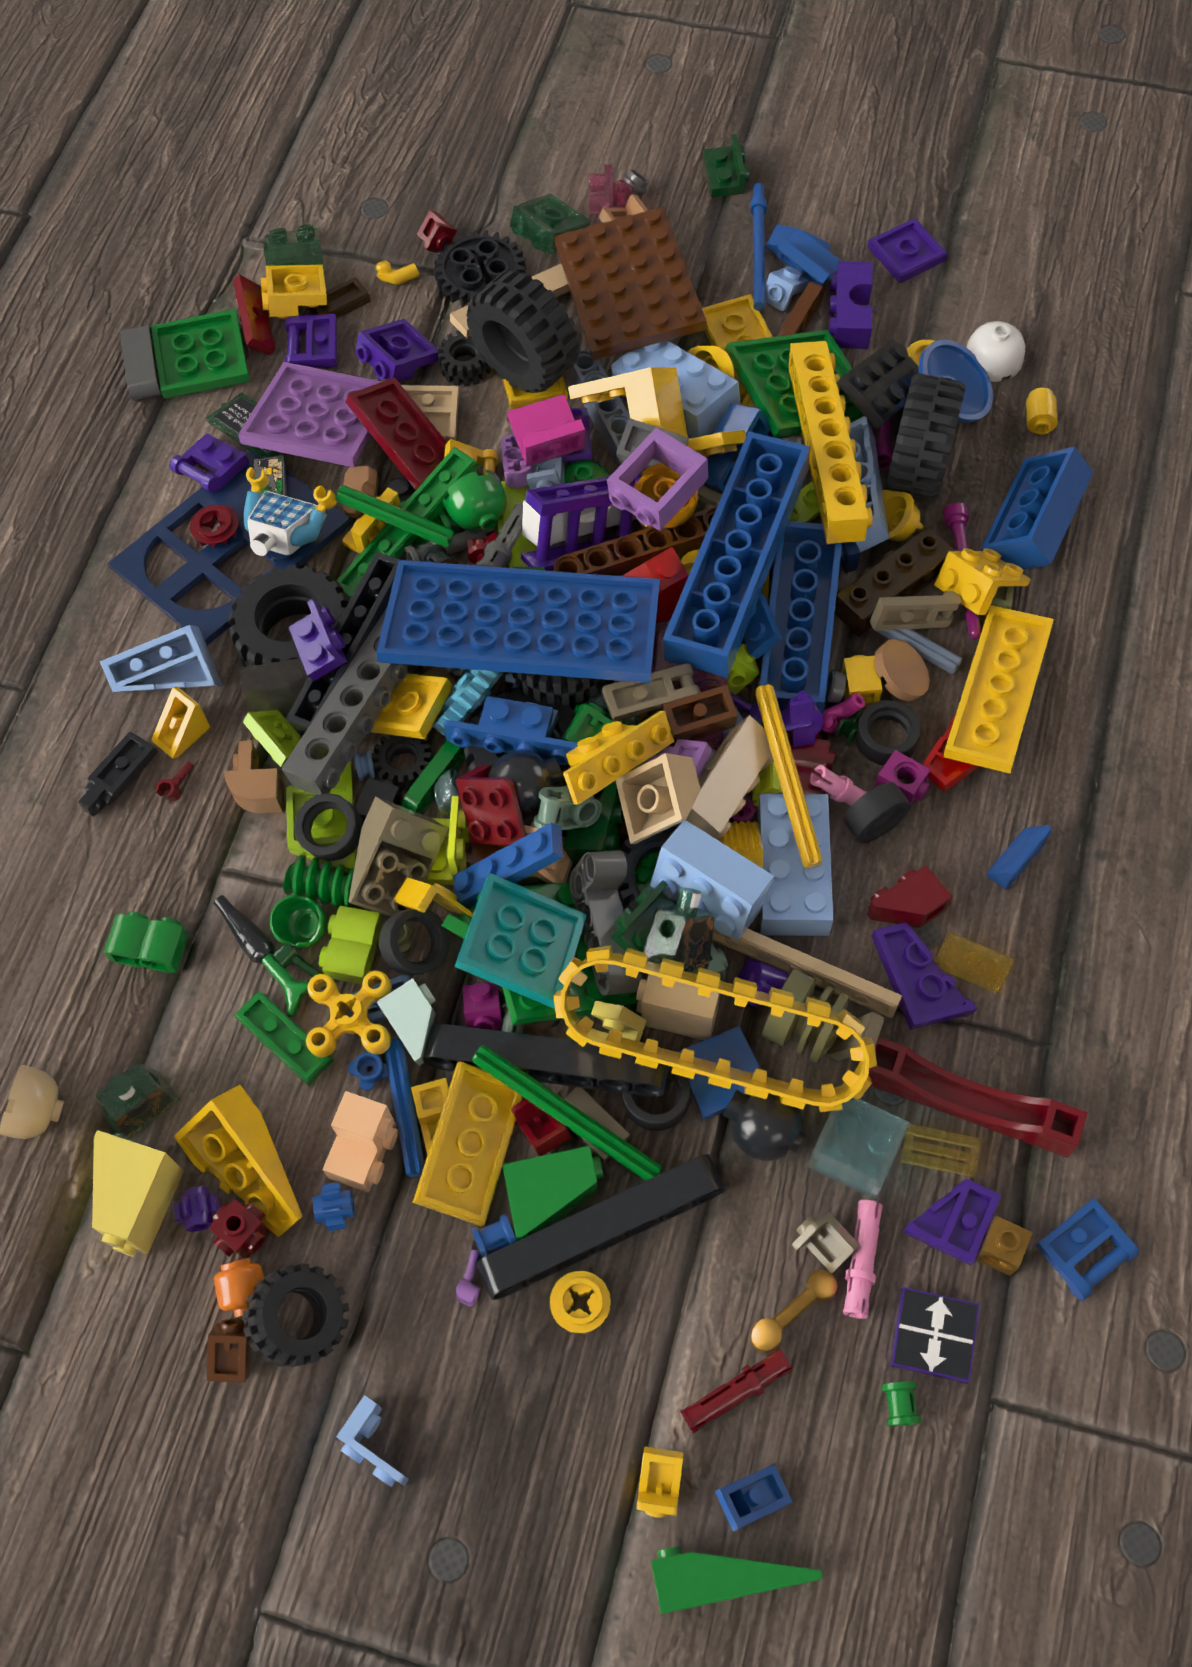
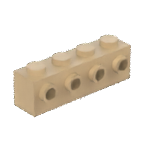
[678,715,773,840]

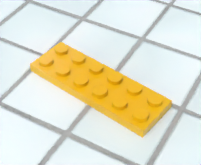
[944,605,1054,774]

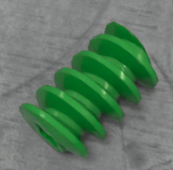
[283,854,355,908]

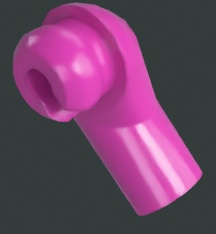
[822,693,865,733]

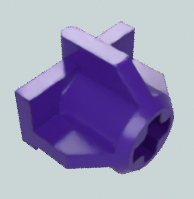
[781,691,824,748]
[738,958,789,1007]

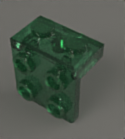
[263,224,326,275]

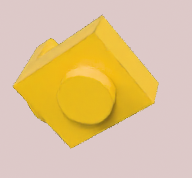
[637,1446,684,1518]

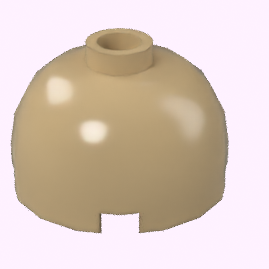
[0,1065,64,1139]

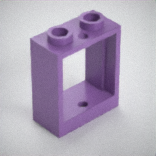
[607,428,708,531]

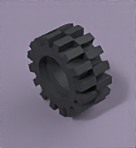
[438,331,491,386]
[372,735,433,792]

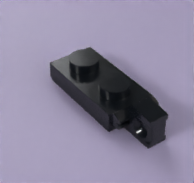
[78,731,158,817]

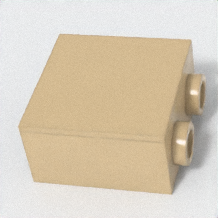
[636,974,720,1040]

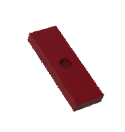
[233,274,276,355]

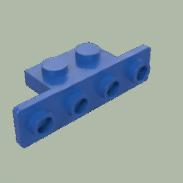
[444,696,578,765]

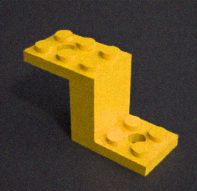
[568,367,746,457]

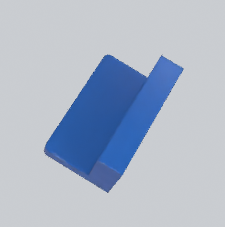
[777,229,841,286]

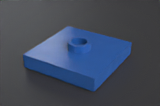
[678,1026,760,1120]

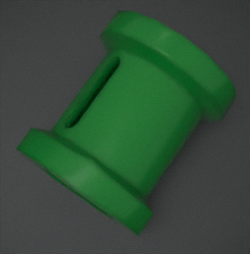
[881,1381,922,1427]

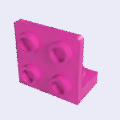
[507,395,585,467]

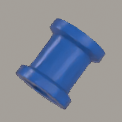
[471,1214,517,1258]

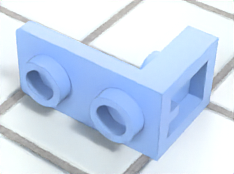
[336,1395,409,1487]

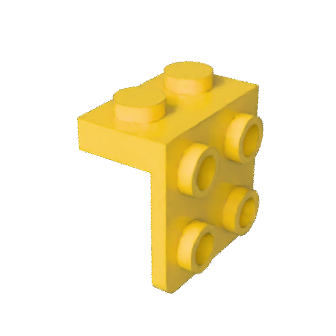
[934,548,1031,615]

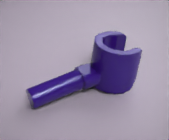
[730,692,762,719]

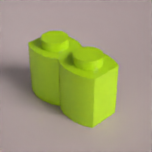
[319,906,383,984]

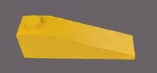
[173,1085,303,1237]

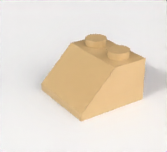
[615,753,701,844]

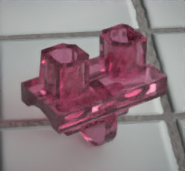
[589,164,633,214]

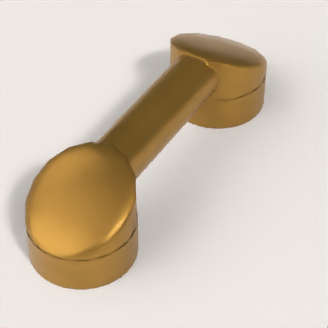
[750,1269,838,1354]

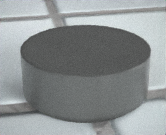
[825,670,846,704]

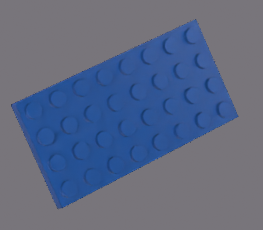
[376,560,660,683]

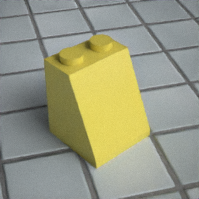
[92,1130,184,1257]

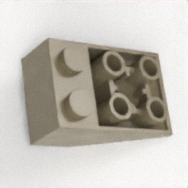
[349,796,449,916]

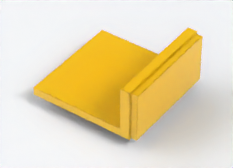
[394,877,473,918]

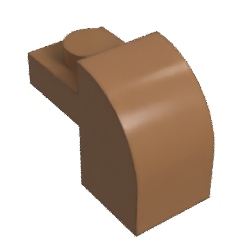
[224,740,284,814]

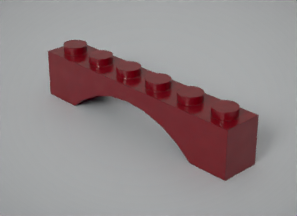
[868,1037,1088,1158]

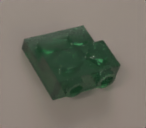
[510,193,591,254]

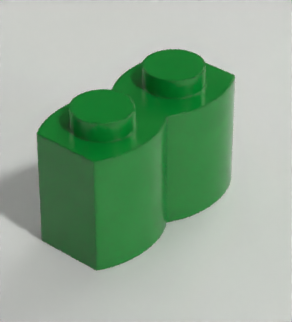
[104,911,188,973]

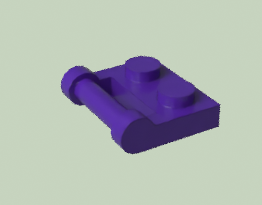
[284,314,337,368]
[169,433,250,493]

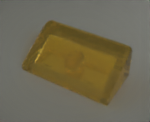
[935,932,1014,993]

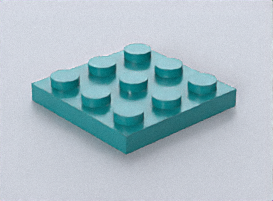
[454,873,587,1009]

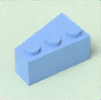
[100,625,223,692]

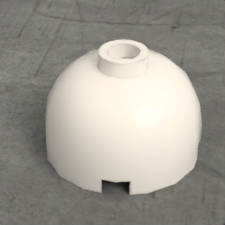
[966,321,1026,382]

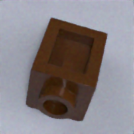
[206,1319,251,1383]

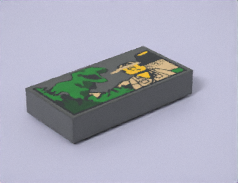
[254,456,287,496]

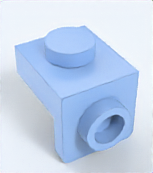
[765,267,809,311]

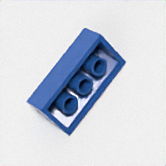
[981,447,1093,569]

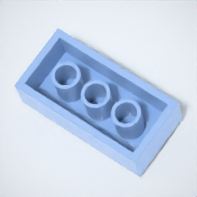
[611,341,741,438]
[757,794,833,936]

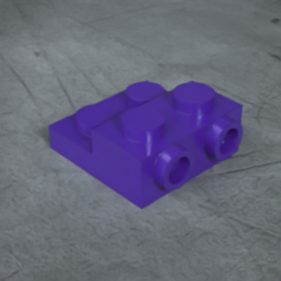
[356,319,439,382]

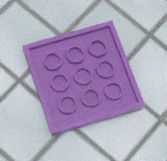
[238,362,382,467]

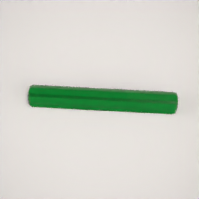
[336,485,454,547]

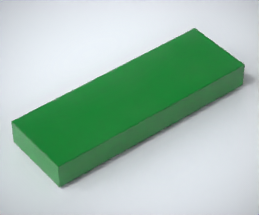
[234,990,334,1086]

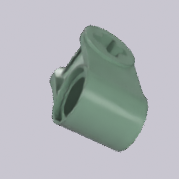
[533,786,602,830]

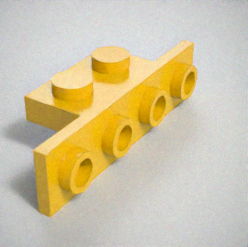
[563,711,674,805]

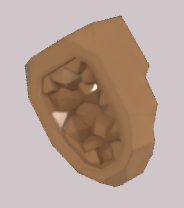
[343,466,379,518]

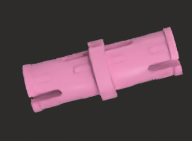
[810,765,867,806]

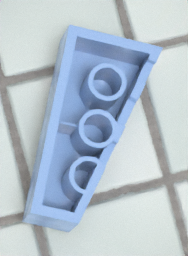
[849,416,889,552]

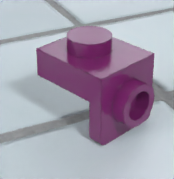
[462,982,503,1031]

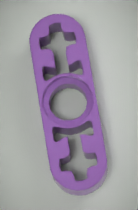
[501,434,532,488]

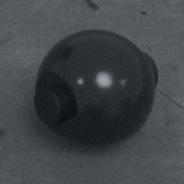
[488,750,564,819]
[723,1090,806,1161]

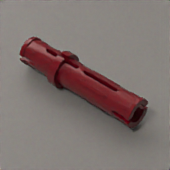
[680,1349,792,1434]

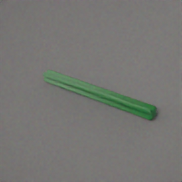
[472,1045,662,1181]

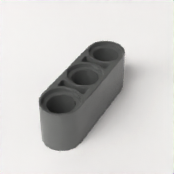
[120,325,162,401]

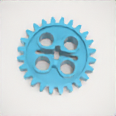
[432,669,504,736]

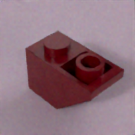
[867,865,952,928]

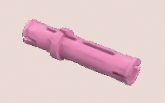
[843,1200,883,1319]

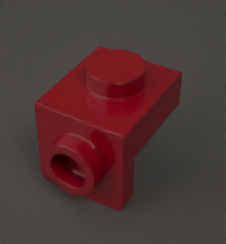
[417,210,457,253]
[511,1099,571,1156]

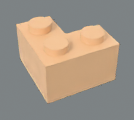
[322,1091,398,1193]

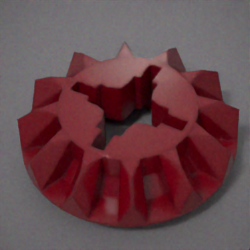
[190,505,240,548]

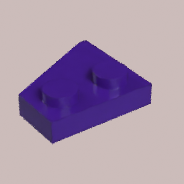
[903,1179,1001,1266]

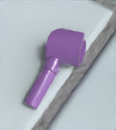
[456,1250,481,1307]

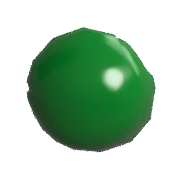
[270,894,326,948]

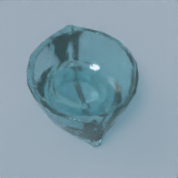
[434,768,462,816]

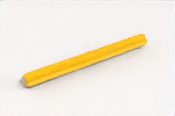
[755,684,822,869]

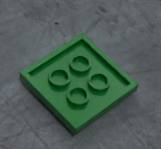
[151,309,250,399]

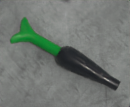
[213,895,309,1017]

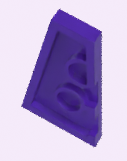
[871,922,978,1030]

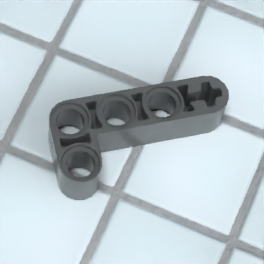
[570,850,642,996]

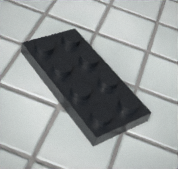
[836,338,919,429]

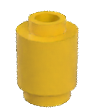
[1026,388,1058,435]

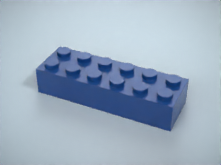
[760,521,842,714]

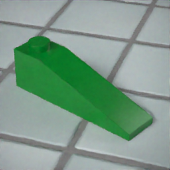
[651,1546,823,1614]

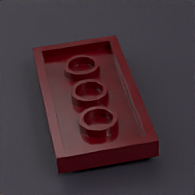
[345,377,447,490]

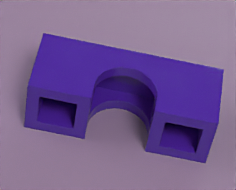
[829,261,872,349]

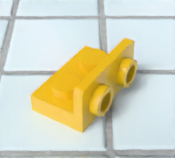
[342,488,401,554]

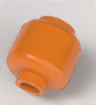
[214,1257,264,1317]

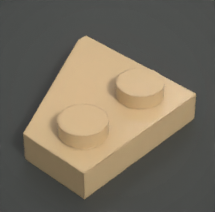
[401,385,459,441]

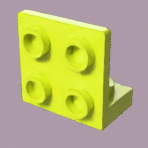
[425,796,470,885]

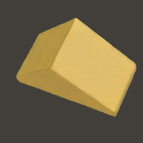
[151,686,210,759]

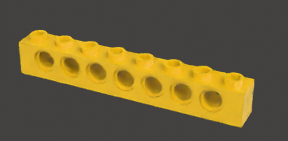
[788,341,873,544]

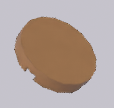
[874,639,930,702]

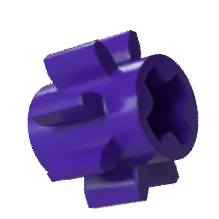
[172,1187,221,1232]

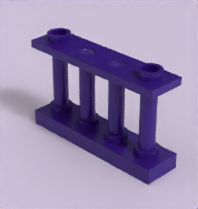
[520,474,642,571]

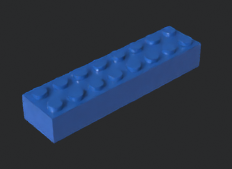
[663,431,810,678]

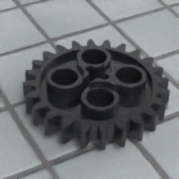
[434,230,526,307]

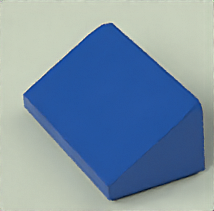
[987,825,1052,890]

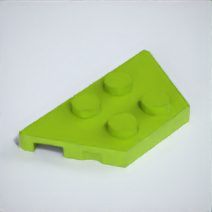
[286,760,357,873]

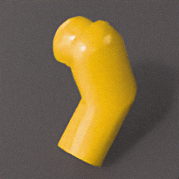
[376,260,419,285]

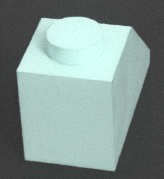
[377,978,436,1066]

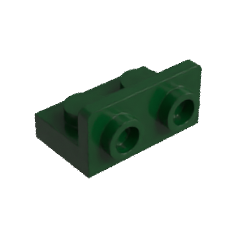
[703,134,750,197]
[611,880,688,961]

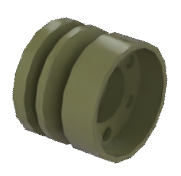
[762,969,850,1064]

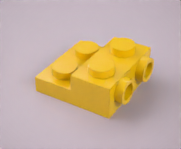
[261,265,327,318]

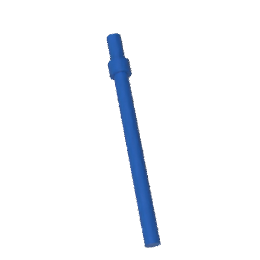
[750,183,767,311]

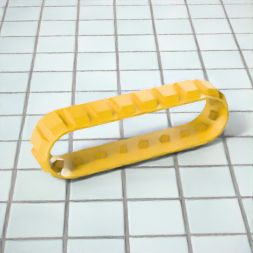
[553,946,877,1112]

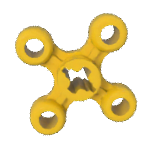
[306,971,392,1058]

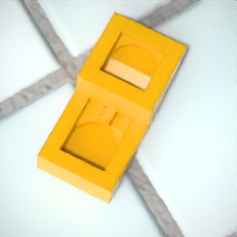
[411,1078,449,1156]

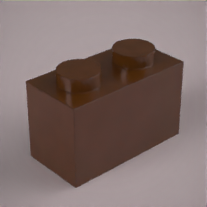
[662,684,738,746]

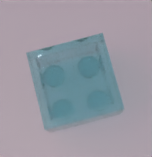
[807,1098,910,1199]

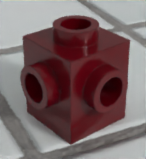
[209,1199,271,1259]

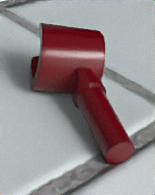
[155,761,193,801]

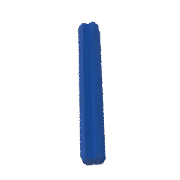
[385,1038,425,1178]

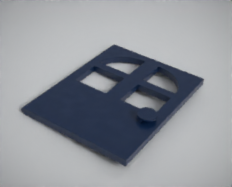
[107,446,351,646]

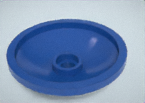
[919,339,993,423]

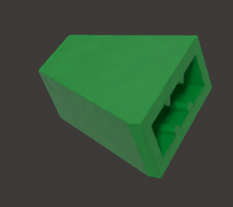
[502,1146,603,1241]

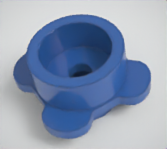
[348,1050,389,1091]

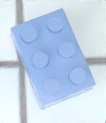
[650,820,774,942]

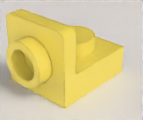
[591,1001,647,1042]

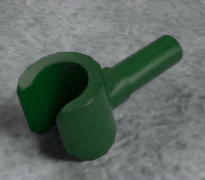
[834,706,866,745]
[273,944,321,977]

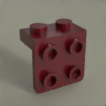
[456,765,527,845]

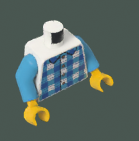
[244,467,337,556]

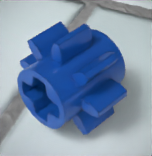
[313,1182,355,1231]

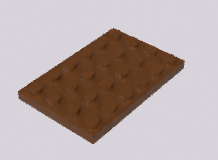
[553,207,707,360]

